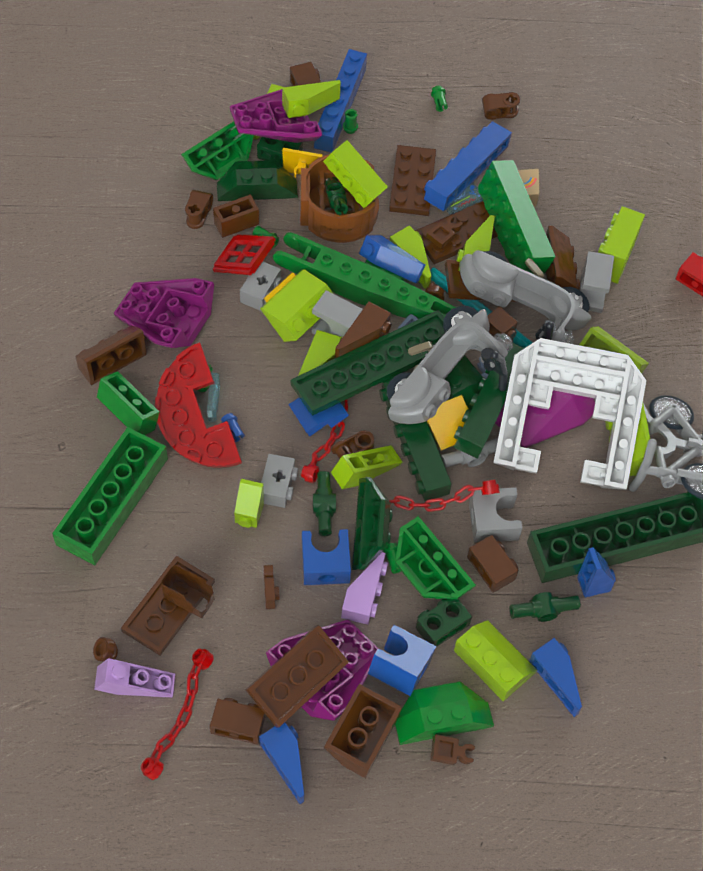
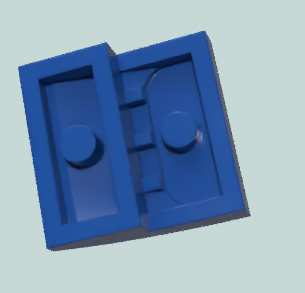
[289,398,349,436]

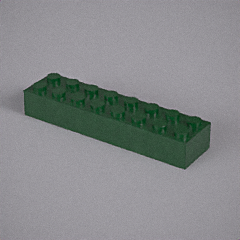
[527,489,703,583]

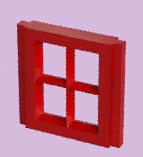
[212,234,276,275]

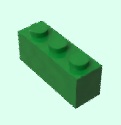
[97,371,160,435]

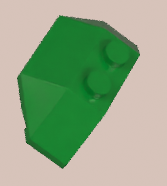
[181,121,254,180]
[395,516,476,599]
[395,681,494,745]

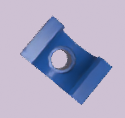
[301,529,351,585]
[368,625,436,696]

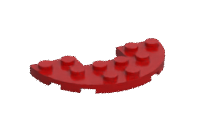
[155,342,242,468]

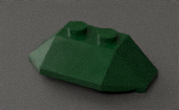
[217,160,298,201]
[444,355,482,411]
[352,477,393,570]

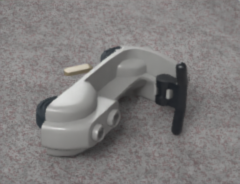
[460,250,591,344]
[387,306,513,424]

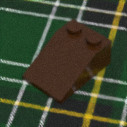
[335,302,392,358]

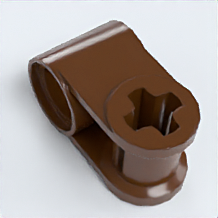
[482,92,520,120]
[185,190,213,229]
[331,430,374,459]

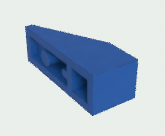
[359,235,425,283]
[577,547,616,598]
[529,638,582,717]
[259,722,304,804]

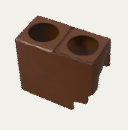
[161,565,215,619]

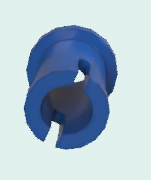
[221,413,245,442]

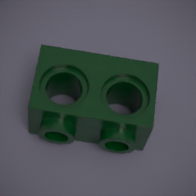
[257,137,303,167]
[416,599,472,647]

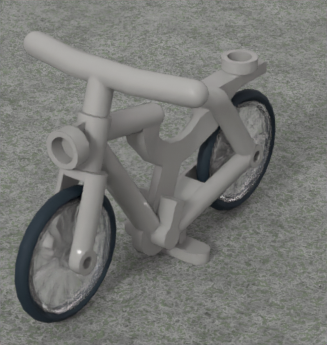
[629,395,703,499]

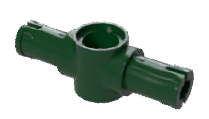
[326,177,348,215]
[313,471,336,536]
[509,592,581,622]

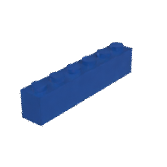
[314,49,367,153]
[424,121,512,211]

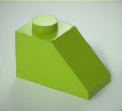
[234,479,264,528]

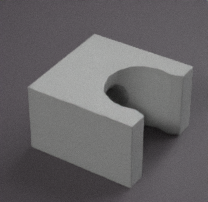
[580,251,614,313]
[312,290,363,339]
[469,487,522,543]

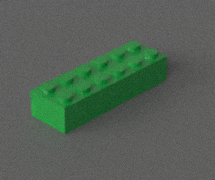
[478,160,556,274]
[52,427,168,566]

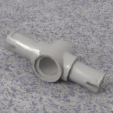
[441,438,498,468]

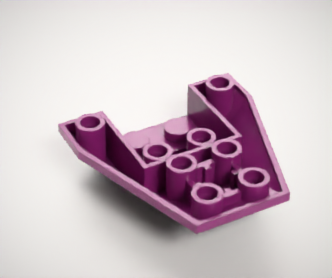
[230,89,322,143]
[114,278,214,348]
[495,390,595,448]
[266,620,379,721]

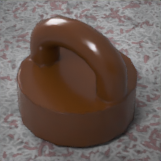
[425,282,445,301]
[93,637,118,662]

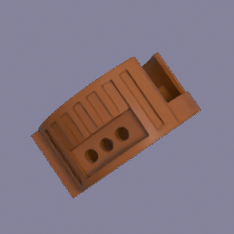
[300,154,379,243]

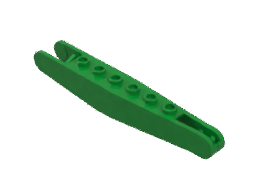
[273,232,456,319]

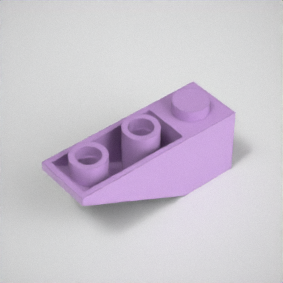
[341,553,388,625]
[94,658,175,698]

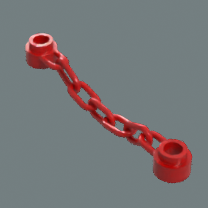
[301,399,348,483]
[389,480,500,512]
[141,648,214,780]

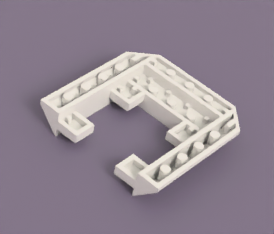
[493,338,646,490]

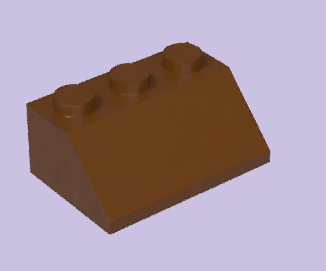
[546,226,580,291]
[75,325,147,386]
[324,684,402,779]

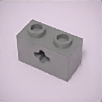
[240,262,283,311]
[261,454,298,508]

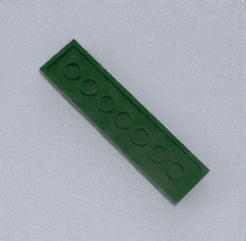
[290,310,445,416]

